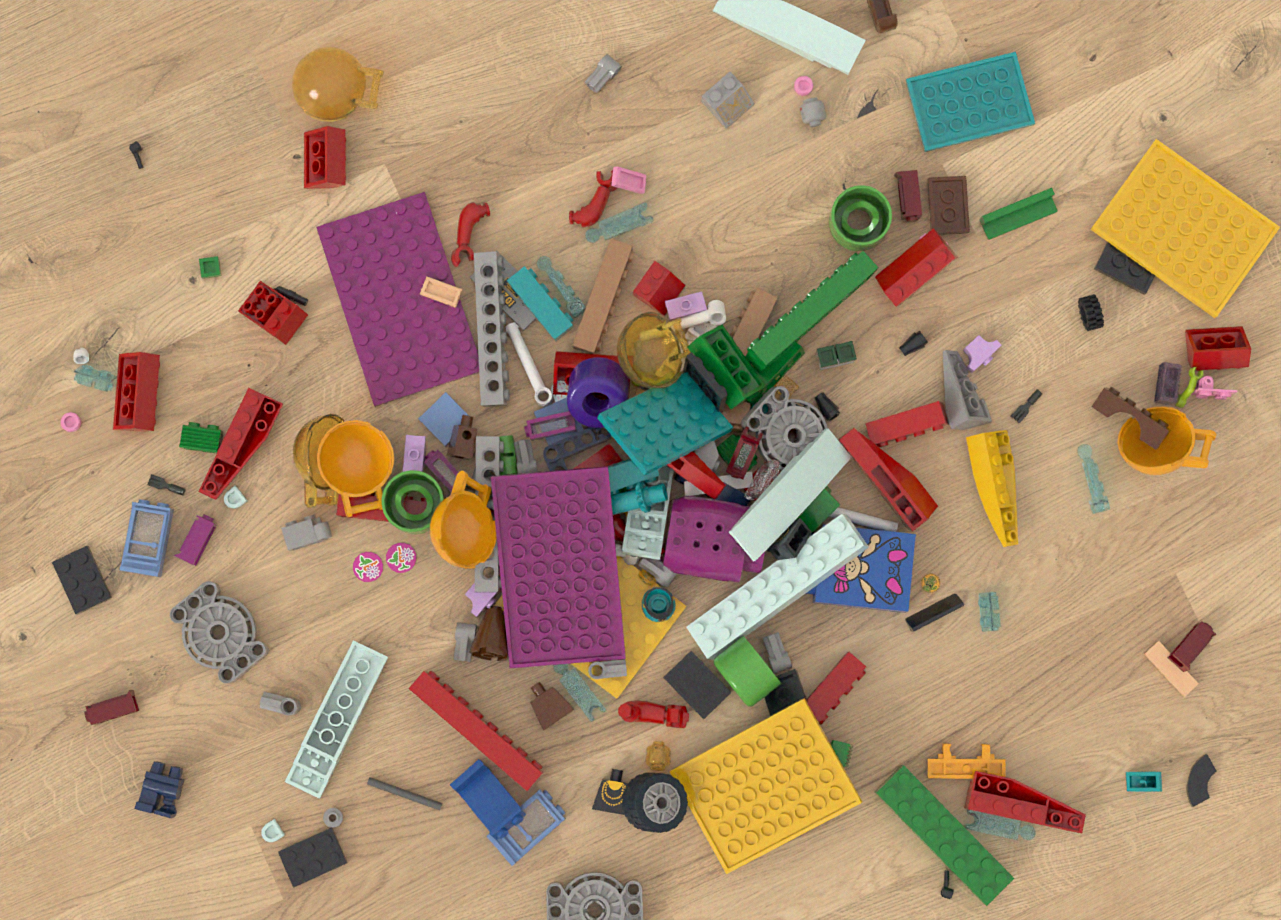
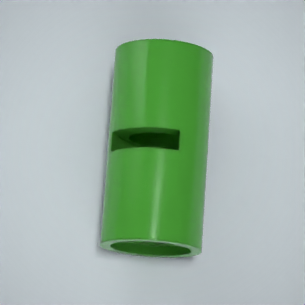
[500,435,518,475]

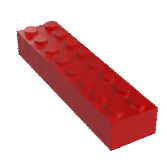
[408,671,543,791]

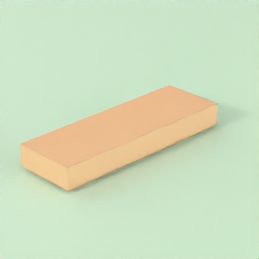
[1144,641,1199,697]

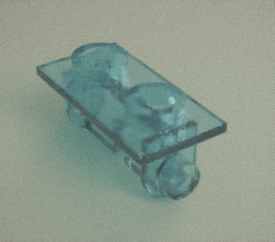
[74,365,117,392]
[978,592,1001,632]

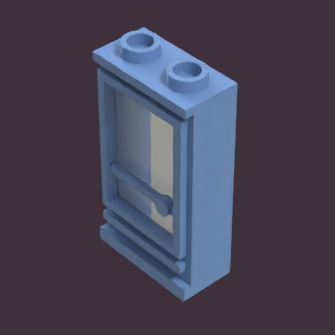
[120,499,174,578]
[487,789,566,866]

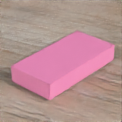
[612,167,646,194]

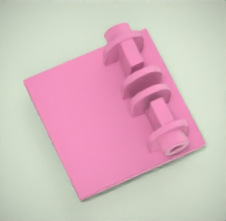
[1191,376,1237,400]

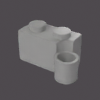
[281,515,332,551]

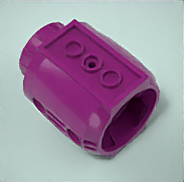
[663,496,765,583]

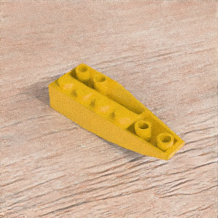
[966,430,1018,547]

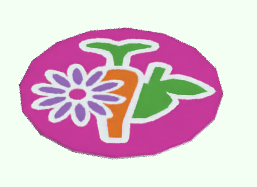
[386,543,416,573]
[353,552,383,582]

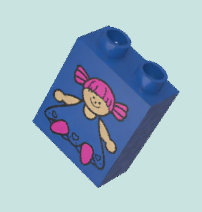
[805,524,916,613]

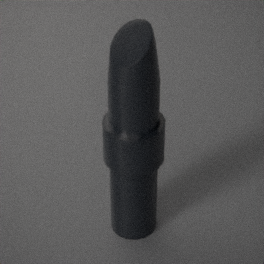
[274,286,308,306]

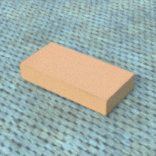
[420,276,463,308]

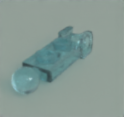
[585,203,653,243]
[537,256,586,318]
[1077,444,1110,514]
[553,664,606,722]
[964,809,1036,840]

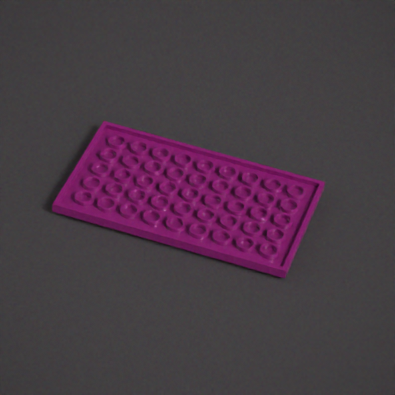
[316,192,479,407]
[491,466,626,668]

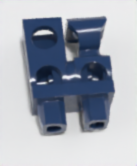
[134,761,185,818]

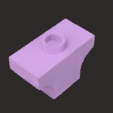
[665,291,707,321]
[963,335,1002,373]
[403,435,426,472]
[465,583,502,617]

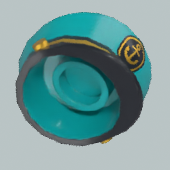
[642,587,676,622]

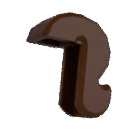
[867,0,898,33]

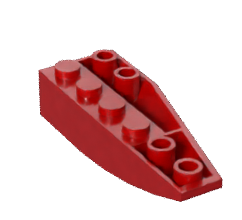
[198,387,283,500]
[838,428,938,532]
[666,451,726,499]
[964,771,1086,834]

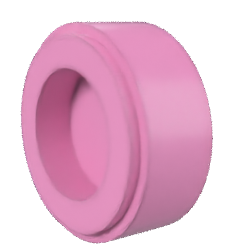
[794,76,813,96]
[61,412,81,432]

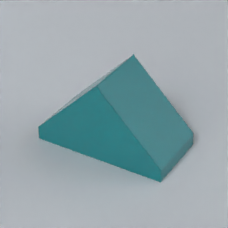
[1126,771,1162,792]

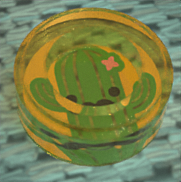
[638,568,656,586]
[920,573,940,593]

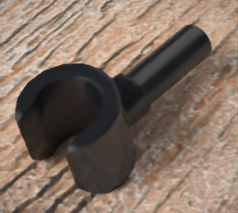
[129,141,143,169]
[941,870,954,899]

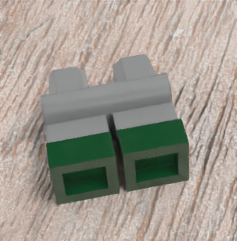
[816,341,857,370]

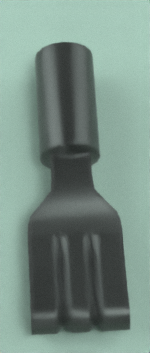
[1011,389,1042,423]
[147,474,185,496]

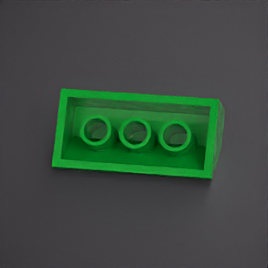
[687,324,766,410]

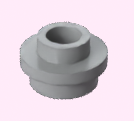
[323,808,343,828]

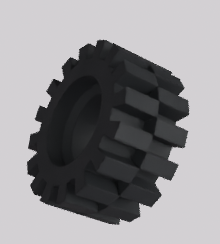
[1078,294,1104,331]

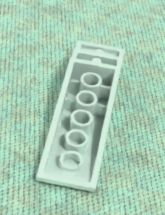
[713,0,866,75]
[729,428,852,561]
[622,465,673,560]
[285,640,388,799]

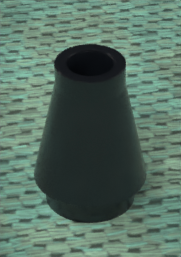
[899,331,928,356]
[814,392,840,422]

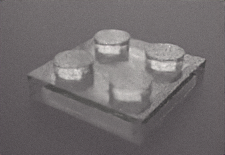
[744,459,781,500]

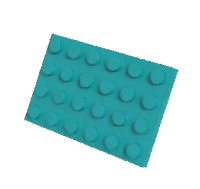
[905,52,1035,152]
[598,372,733,475]

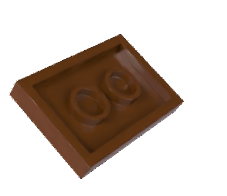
[927,176,970,235]

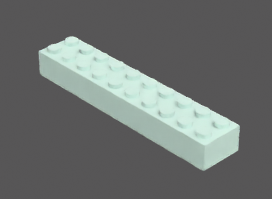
[687,514,869,660]

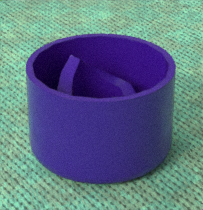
[567,357,629,428]

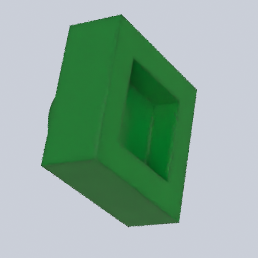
[199,256,221,279]

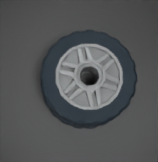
[622,773,688,833]

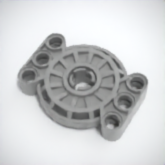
[741,386,840,471]
[170,581,269,683]
[546,872,643,920]

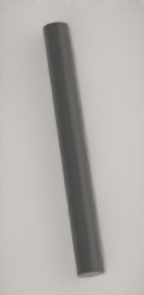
[367,777,443,811]

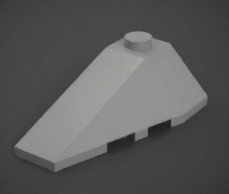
[943,350,992,430]

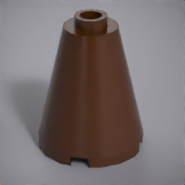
[469,606,508,661]

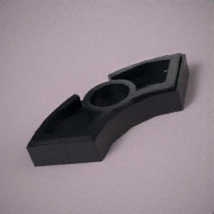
[1186,754,1217,807]

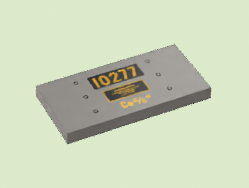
[470,250,536,331]

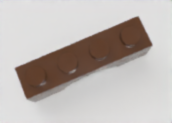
[1091,387,1171,450]

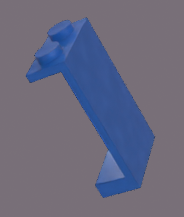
[450,759,526,840]

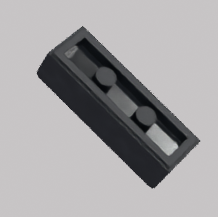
[905,594,965,632]

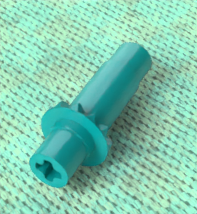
[611,482,668,515]

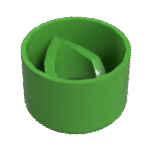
[829,185,892,251]
[382,470,445,534]
[713,636,781,707]

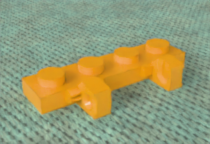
[927,743,1006,779]

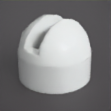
[73,347,89,364]

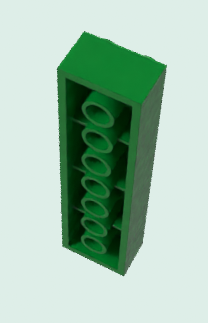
[745,251,879,374]
[874,765,1015,906]

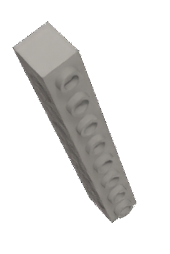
[474,251,510,407]
[475,436,504,593]

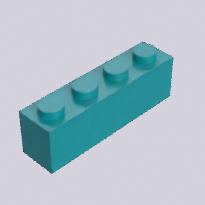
[507,266,574,341]
[608,458,660,495]

